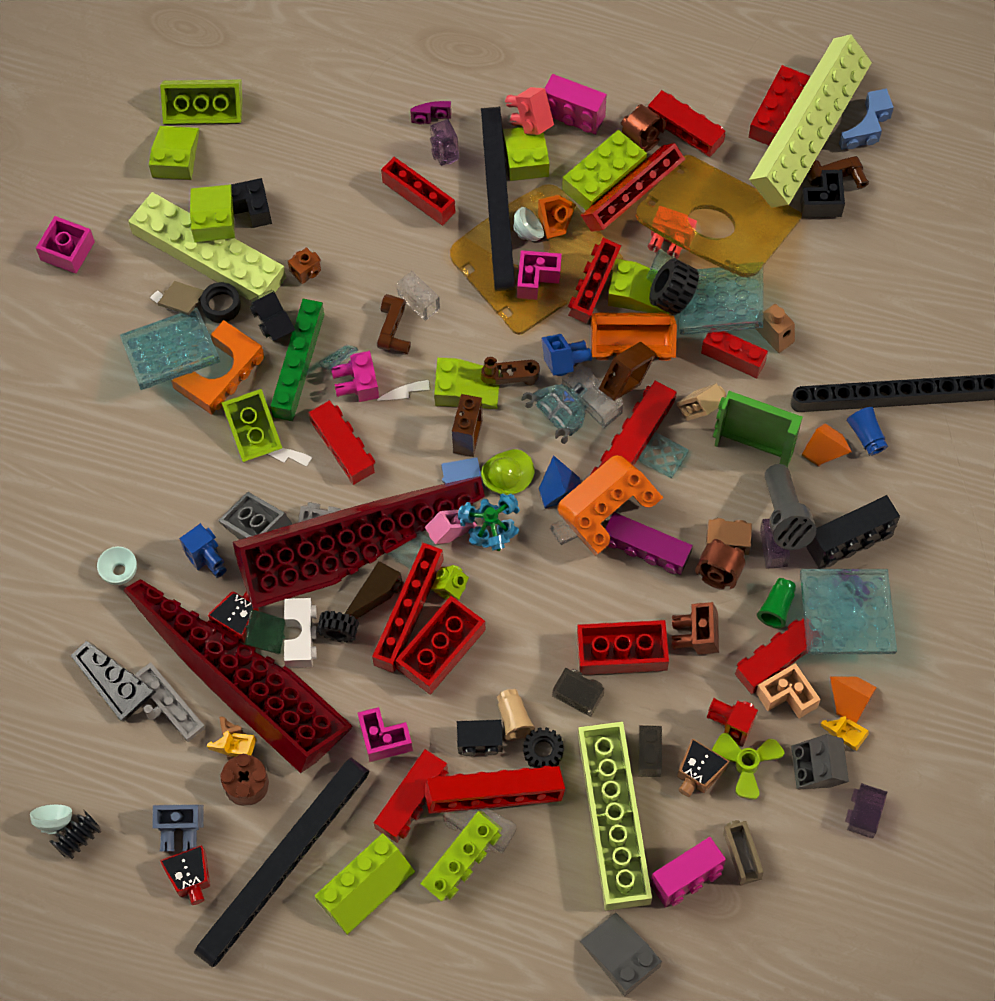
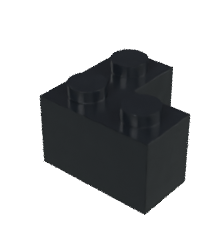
[800,170,845,218]
[231,178,272,228]
[249,289,295,341]

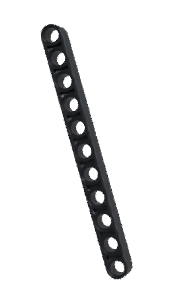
[481,106,515,292]
[791,374,995,412]
[194,757,370,967]

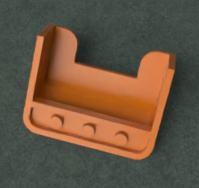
[591,312,677,361]
[557,455,663,556]

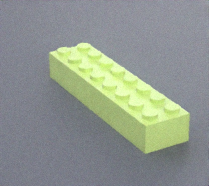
[128,192,286,300]
[578,722,652,911]

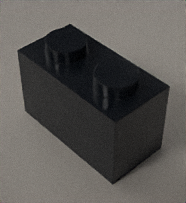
[457,719,503,756]

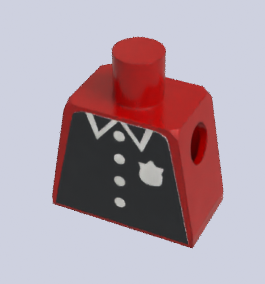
[208,591,260,644]
[160,845,210,905]

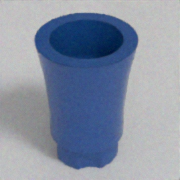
[846,407,888,456]

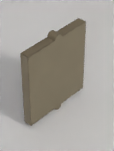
[158,281,204,315]

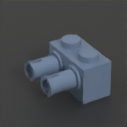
[153,805,204,851]

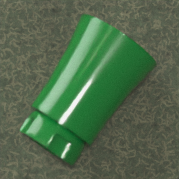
[757,578,796,628]

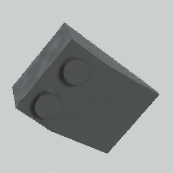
[218,492,292,540]
[580,913,662,997]

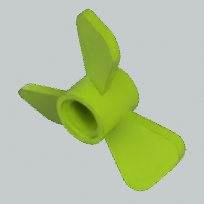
[712,733,784,800]

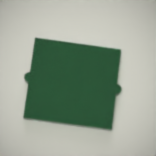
[245,609,285,654]

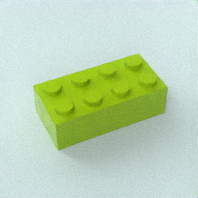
[562,130,647,210]

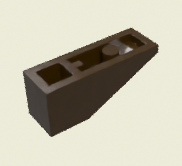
[344,561,403,619]

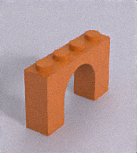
[171,320,264,415]

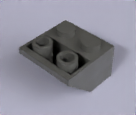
[791,734,849,790]

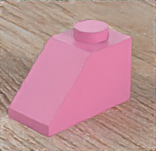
[425,510,477,544]

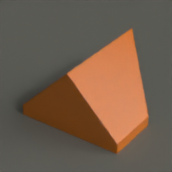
[538,195,576,239]
[801,423,852,466]
[830,676,877,723]

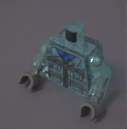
[521,382,588,444]

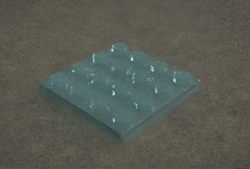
[679,263,764,335]
[120,308,220,390]
[800,569,897,655]

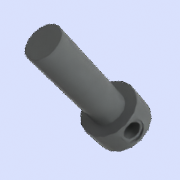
[765,464,816,550]

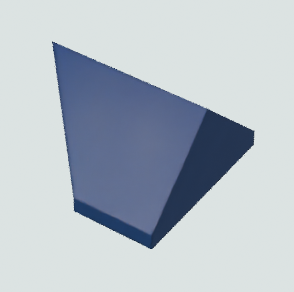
[539,455,581,508]

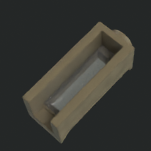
[723,820,764,885]

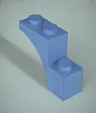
[839,88,894,150]

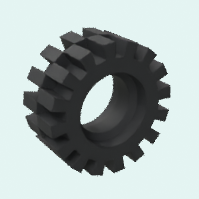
[317,611,359,643]
[523,727,564,768]

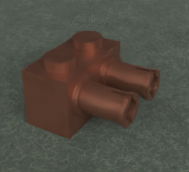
[672,602,719,655]

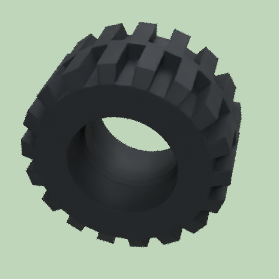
[649,258,699,315]

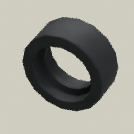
[201,282,241,323]

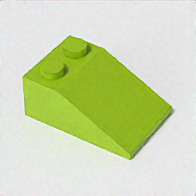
[149,126,199,180]
[503,127,549,181]
[190,184,235,242]
[608,259,668,313]
[434,357,500,409]
[222,389,282,462]

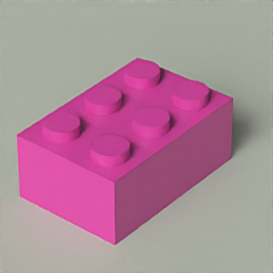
[545,74,607,135]
[650,837,726,908]

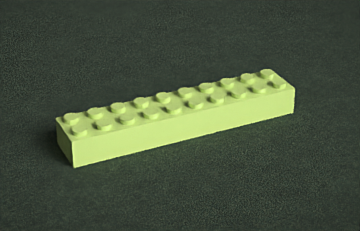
[749,35,872,208]

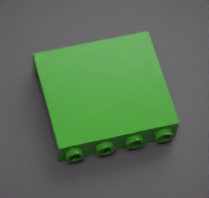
[713,391,803,467]

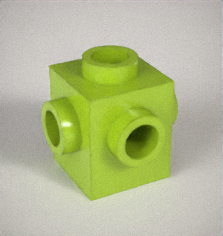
[431,565,469,600]

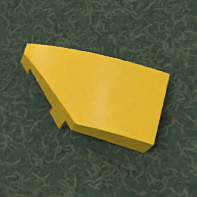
[821,716,869,751]
[207,731,257,757]

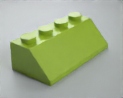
[160,79,243,124]
[314,833,415,935]

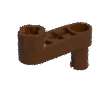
[806,156,869,189]
[377,294,411,354]
[481,357,540,386]

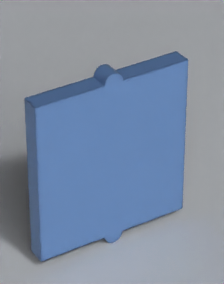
[441,457,484,490]

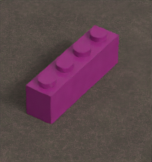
[605,512,693,575]

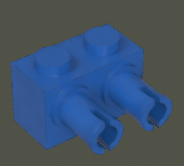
[541,334,592,376]
[179,523,227,578]

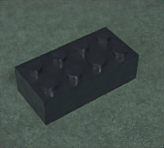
[806,495,900,569]

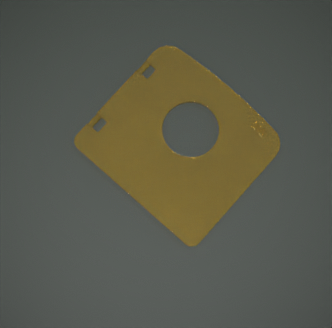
[635,155,802,277]
[450,184,623,335]

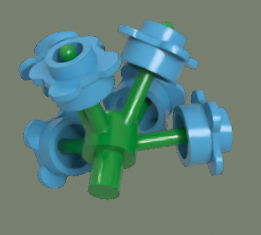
[458,493,520,551]

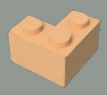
[756,663,821,719]

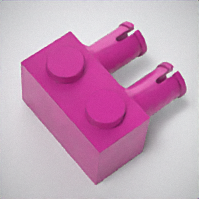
[331,351,379,402]

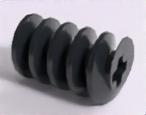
[49,809,101,859]

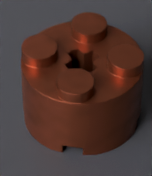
[621,104,666,152]
[695,539,745,589]
[220,753,269,805]

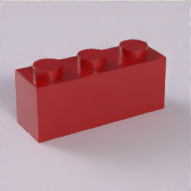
[701,326,768,379]

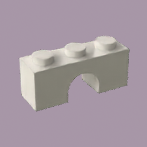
[284,598,317,668]

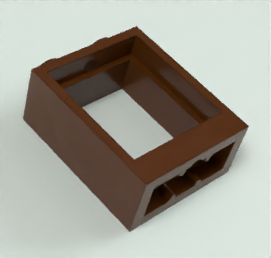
[599,342,656,401]
[452,394,483,457]

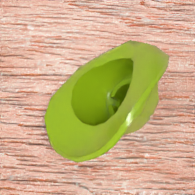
[481,449,535,495]

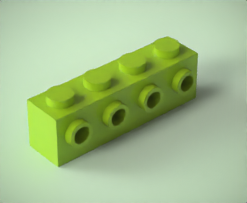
[420,811,503,901]

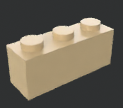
[676,383,726,421]

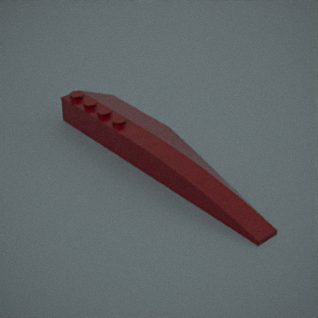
[233,476,485,609]
[124,579,353,773]

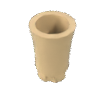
[497,689,535,741]

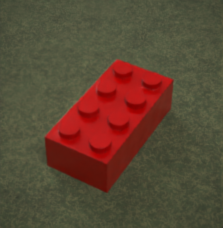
[748,65,811,146]
[395,596,486,695]
[577,620,669,675]

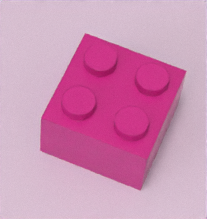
[36,216,95,274]

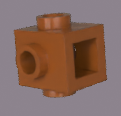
[288,247,321,284]

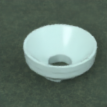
[513,207,544,241]
[97,546,137,585]
[30,804,72,834]

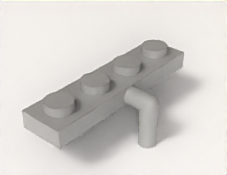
[135,662,205,742]

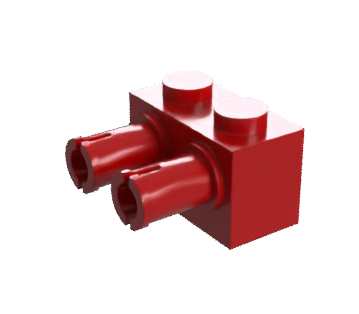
[707,698,758,747]

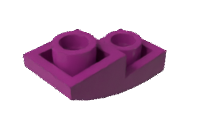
[410,101,452,124]

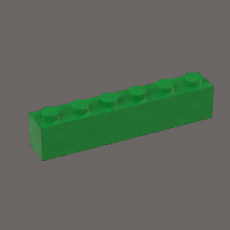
[270,299,325,421]

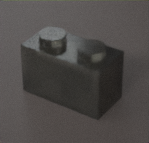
[552,668,605,717]
[638,725,662,777]

